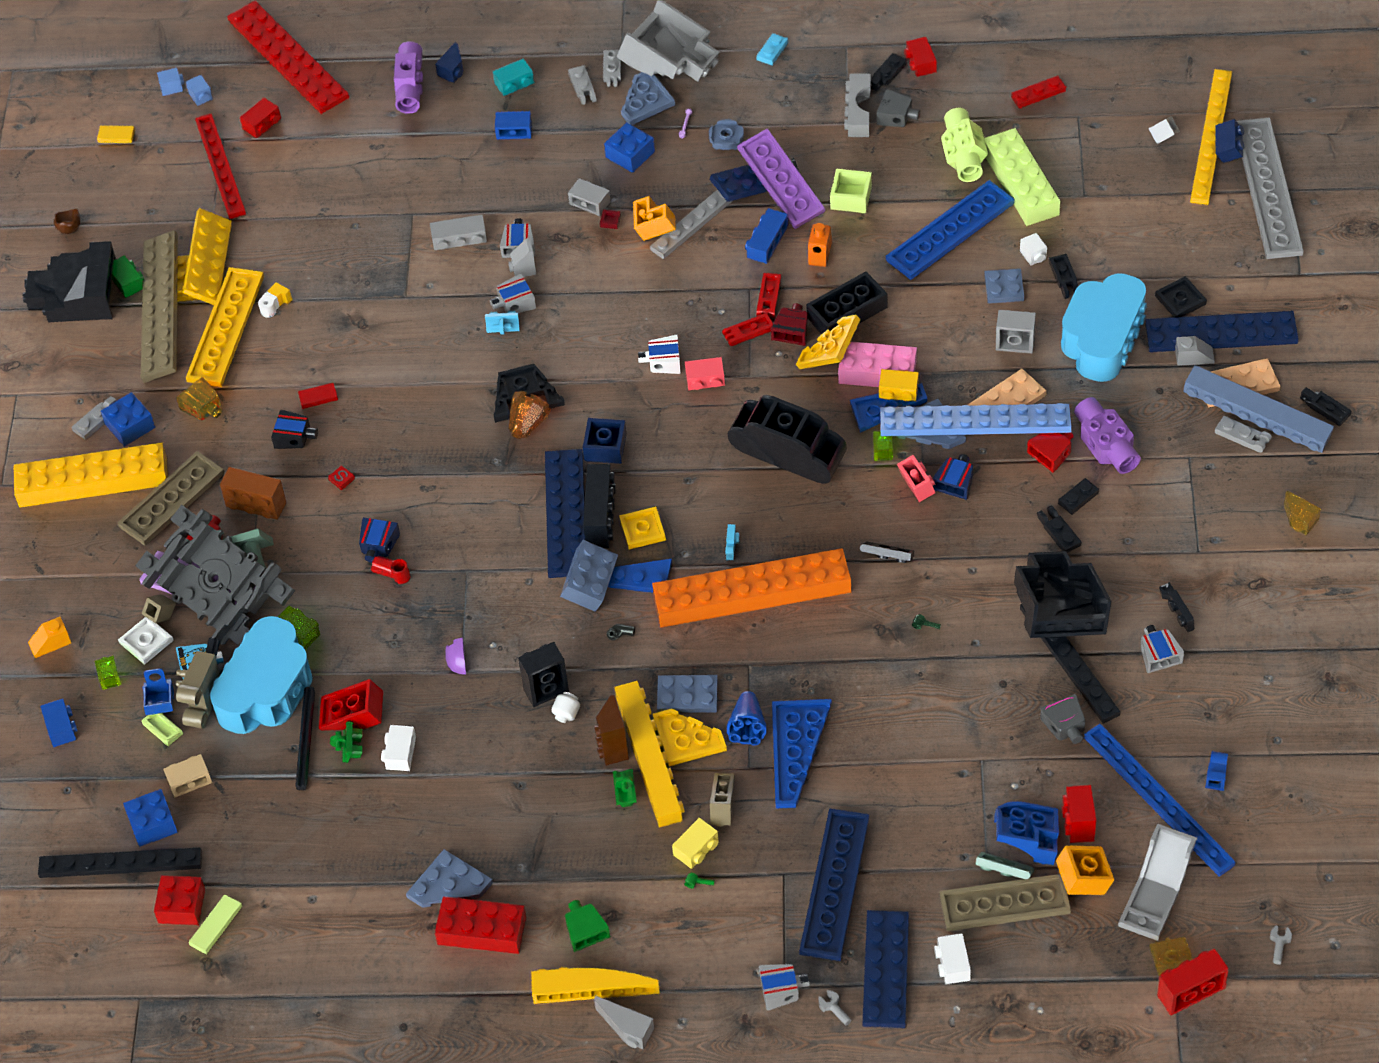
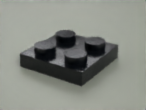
[1155,276,1207,317]

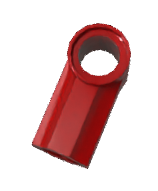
[371,556,411,584]

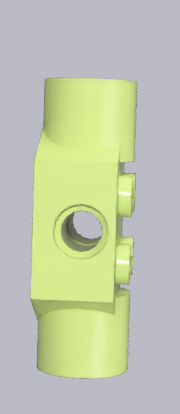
[941,108,988,182]

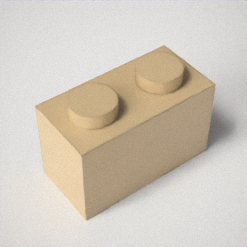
[163,754,212,798]

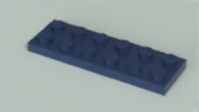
[863,910,909,1028]

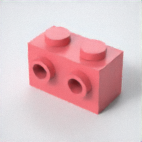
[685,357,725,390]
[897,455,935,502]

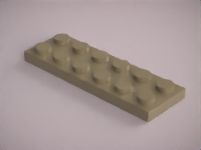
[118,451,225,546]
[939,874,1071,931]

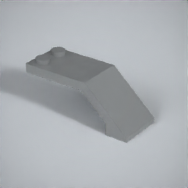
[1118,824,1197,941]

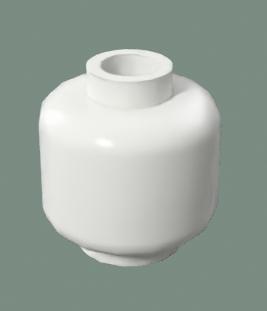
[551,692,580,723]

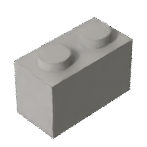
[568,179,611,216]

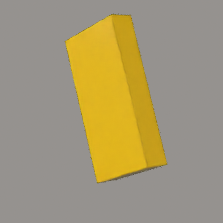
[97,126,135,143]

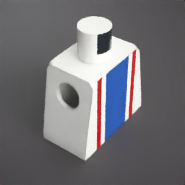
[638,335,680,374]

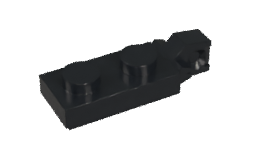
[871,53,907,91]
[1300,387,1352,426]
[1159,582,1195,632]

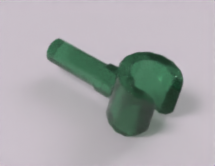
[912,614,941,629]

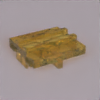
[1149,937,1193,975]

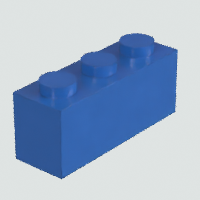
[745,208,788,264]

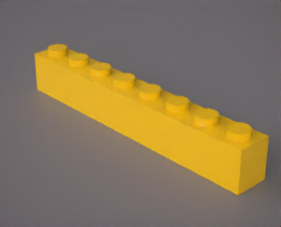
[614,681,685,828]

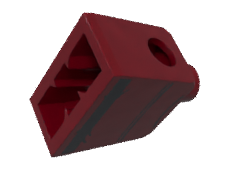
[771,303,808,346]

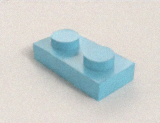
[757,33,788,65]

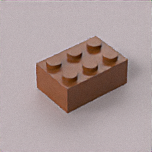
[220,467,287,520]

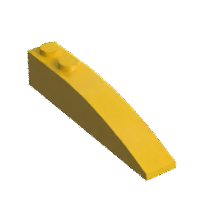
[531,967,660,1004]

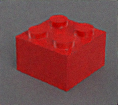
[1062,785,1096,843]
[154,875,206,925]

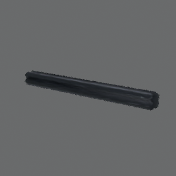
[295,686,315,791]

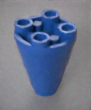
[727,691,766,746]

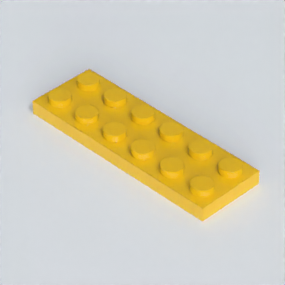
[183,208,232,305]

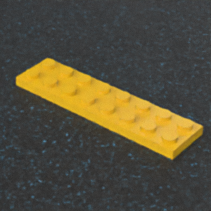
[186,267,264,387]

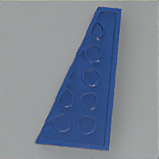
[772,699,832,808]

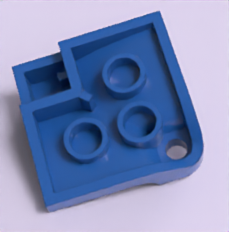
[994,802,1059,865]

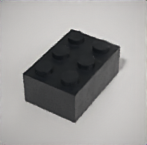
[518,642,569,707]

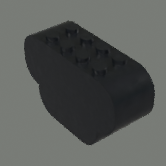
[727,395,847,484]

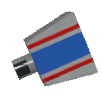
[500,218,536,258]
[490,274,536,313]
[1140,625,1184,673]
[759,964,809,1010]

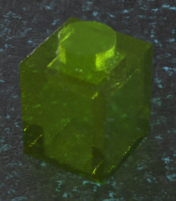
[873,431,893,461]
[94,656,122,690]

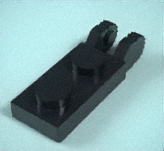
[1049,254,1078,299]
[1037,505,1082,553]

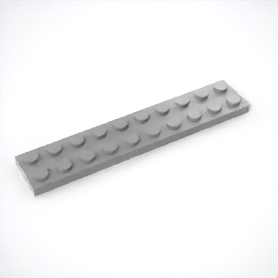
[1237,118,1303,259]

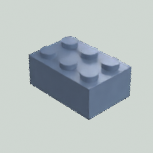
[560,540,618,612]

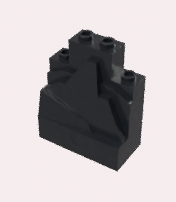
[23,241,116,323]
[1014,551,1112,638]

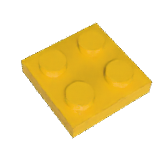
[619,507,666,549]

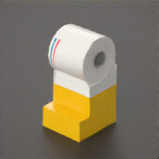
[258,282,292,318]

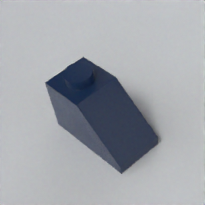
[435,42,464,83]

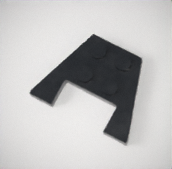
[494,364,565,423]

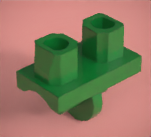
[330,722,362,763]
[613,769,637,807]

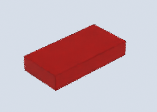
[298,382,338,409]

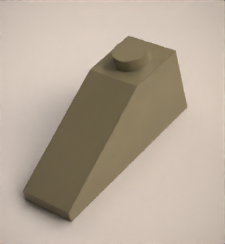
[710,773,735,826]

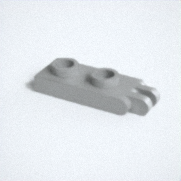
[603,50,621,87]

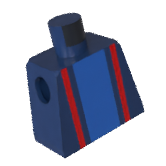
[933,454,973,500]
[359,517,400,563]

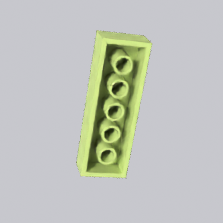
[984,128,1060,226]

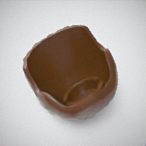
[53,209,81,234]

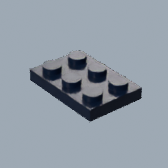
[710,165,767,202]

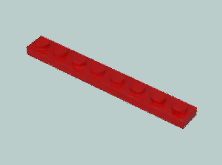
[195,114,246,219]

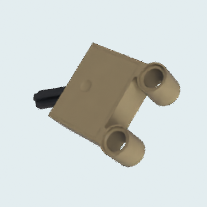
[176,637,220,729]

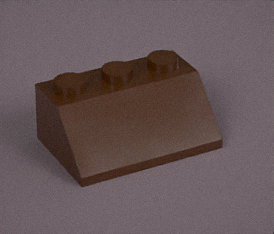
[594,695,629,766]

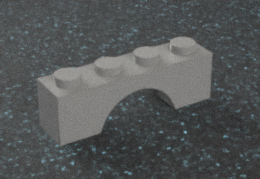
[844,74,871,137]

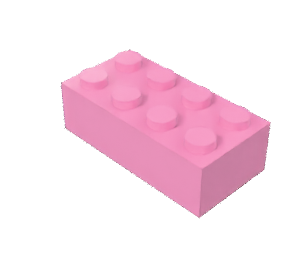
[838,342,917,387]

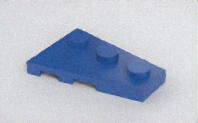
[608,559,672,593]

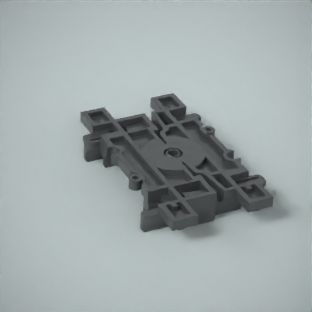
[135,504,296,646]

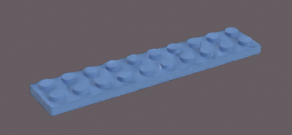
[880,403,1071,436]

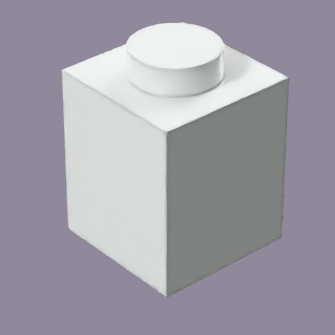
[1020,233,1047,266]

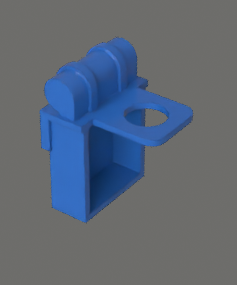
[142,668,174,715]

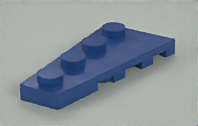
[850,383,927,433]

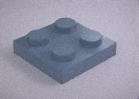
[984,269,1024,303]

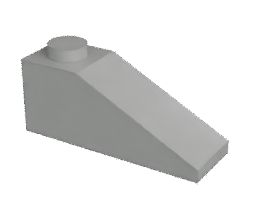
[594,996,654,1049]

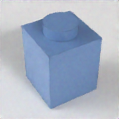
[157,68,185,96]
[186,75,213,106]

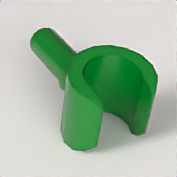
[684,873,714,889]

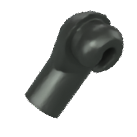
[607,624,635,640]

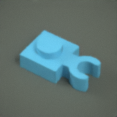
[725,524,740,560]

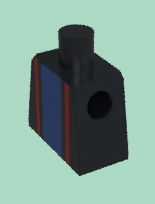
[271,410,318,449]

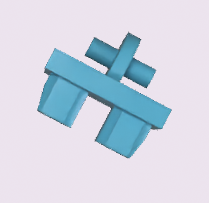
[485,311,520,335]

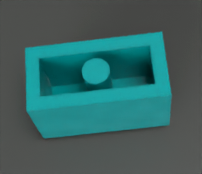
[493,58,534,96]

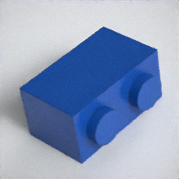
[495,111,532,139]
[40,699,78,747]

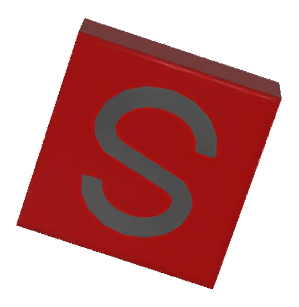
[328,465,355,490]

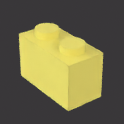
[672,818,719,869]

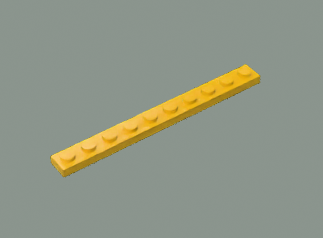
[1190,69,1232,205]

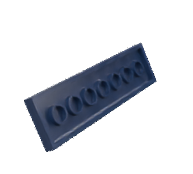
[1145,311,1298,352]
[545,449,585,578]
[799,808,870,961]

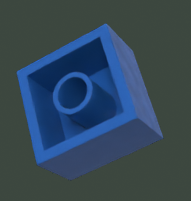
[604,122,655,173]
[101,392,155,447]
[123,789,178,847]

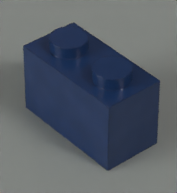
[1215,119,1245,163]

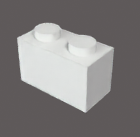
[381,725,416,771]
[934,934,971,984]

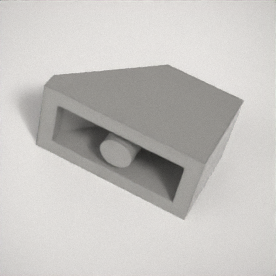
[508,238,536,277]
[1175,336,1215,366]

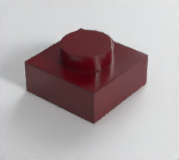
[600,210,621,229]

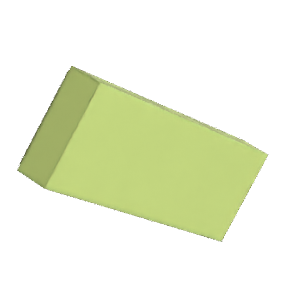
[189,894,242,954]

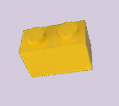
[879,369,919,401]

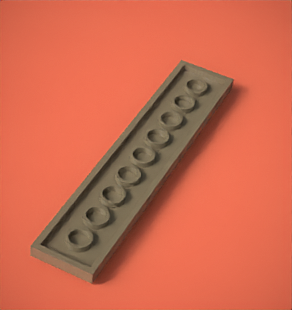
[141,230,178,383]

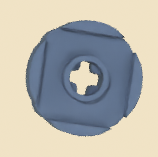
[709,119,744,150]

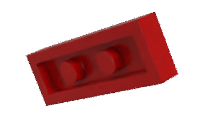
[1011,75,1066,109]

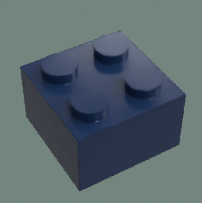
[583,418,627,464]

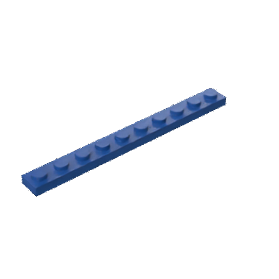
[1084,724,1236,877]

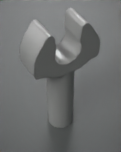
[1270,925,1292,964]
[818,990,851,1026]

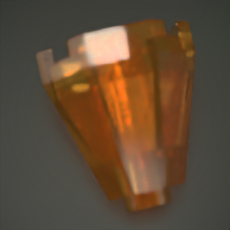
[508,391,551,439]

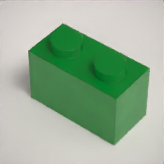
[112,255,145,298]

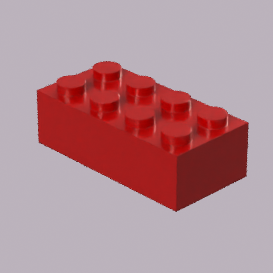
[435,897,526,954]

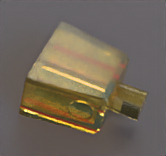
[176,377,222,420]

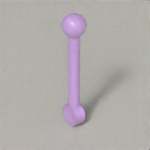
[679,108,692,138]

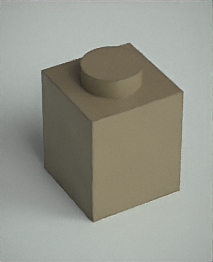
[142,594,176,623]

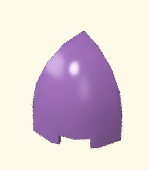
[445,638,466,674]

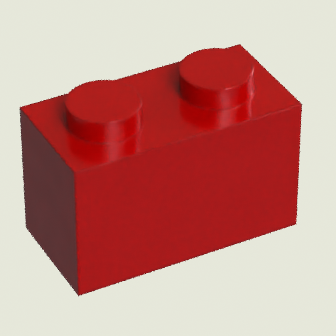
[904,37,937,77]
[240,98,281,138]

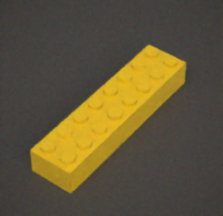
[14,443,168,508]

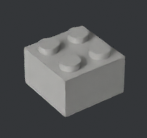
[996,310,1036,354]

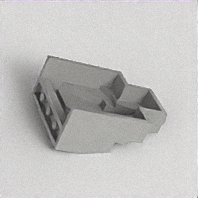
[617,0,719,81]

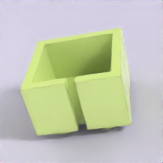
[830,169,872,213]

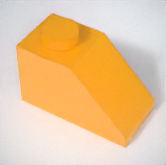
[28,617,71,658]

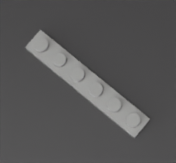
[650,190,734,259]

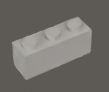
[430,214,487,250]

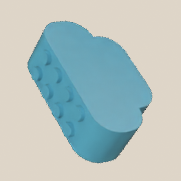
[1061,274,1147,382]
[210,616,312,734]

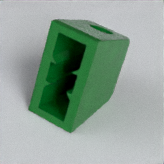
[565,900,610,952]

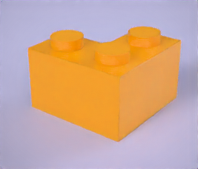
[633,196,676,241]

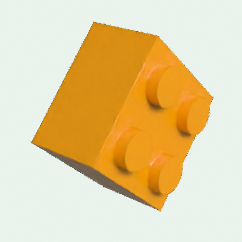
[1056,846,1114,895]

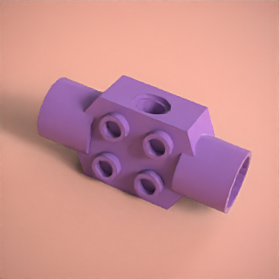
[394,42,423,114]
[1074,397,1141,474]

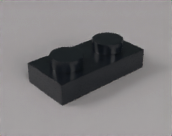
[1058,478,1099,515]

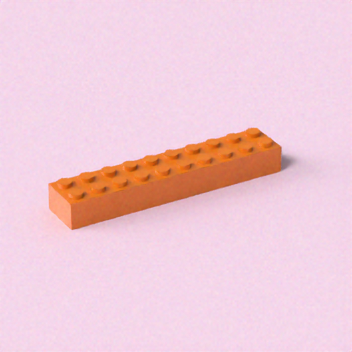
[652,548,851,628]

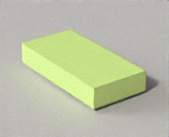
[141,713,183,746]

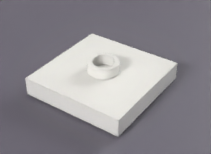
[118,617,174,665]

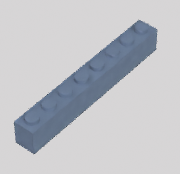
[1183,365,1334,453]

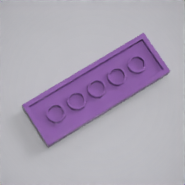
[737,129,825,229]

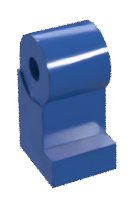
[1205,751,1228,791]

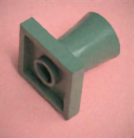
[223,529,274,568]

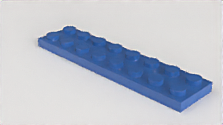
[886,180,1014,280]

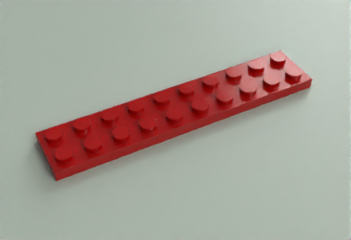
[227,1,349,114]

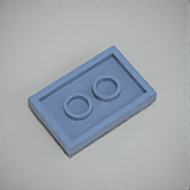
[657,675,718,713]

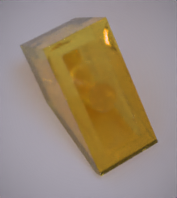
[1284,491,1321,535]

